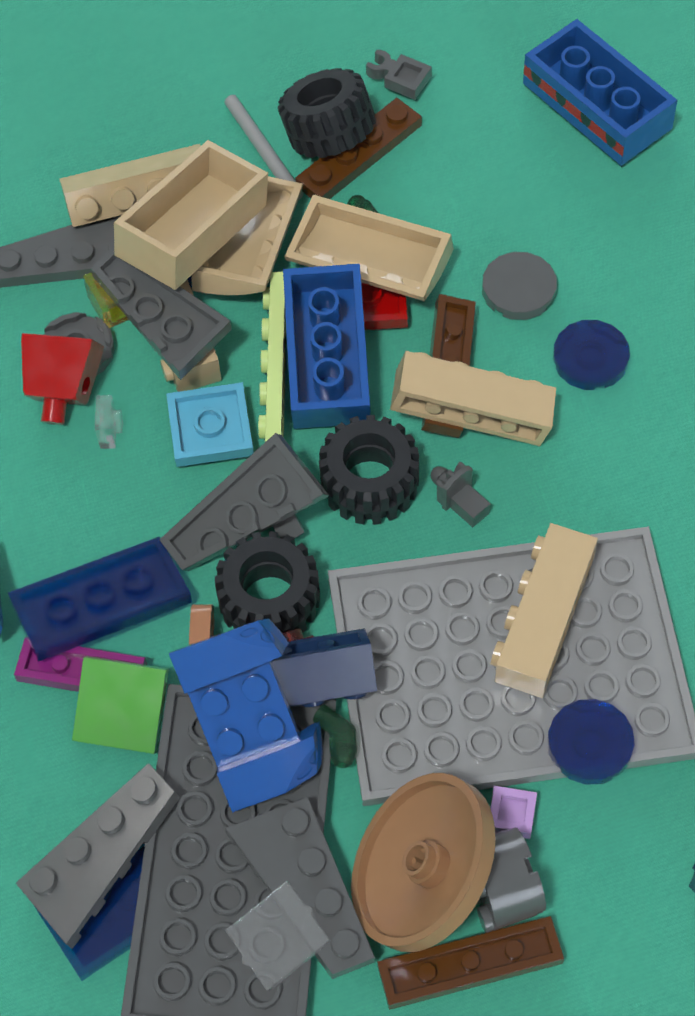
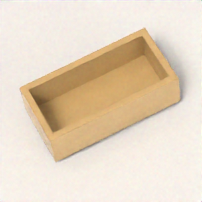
[114,140,268,290]

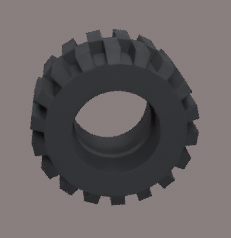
[277,68,376,158]
[319,415,419,525]
[215,531,320,641]

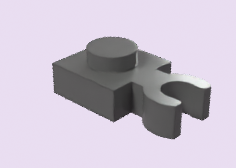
[366,50,432,100]

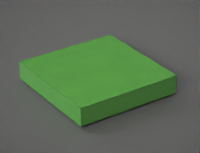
[72,656,169,754]

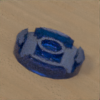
[553,320,630,390]
[547,699,635,785]

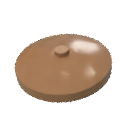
[351,773,495,952]

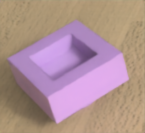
[490,785,537,839]

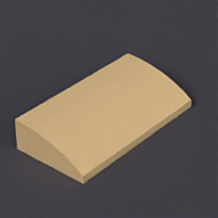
[192,176,303,295]
[285,195,454,301]

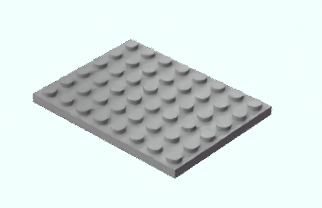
[328,526,695,806]

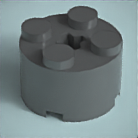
[475,827,546,933]

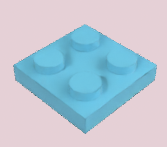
[166,382,254,467]

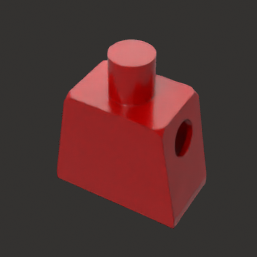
[21,333,104,425]

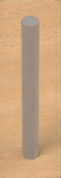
[224,95,303,200]

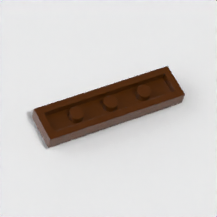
[295,97,422,199]
[421,294,476,438]
[377,916,564,1010]

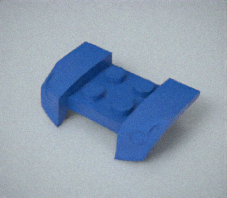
[169,618,323,812]

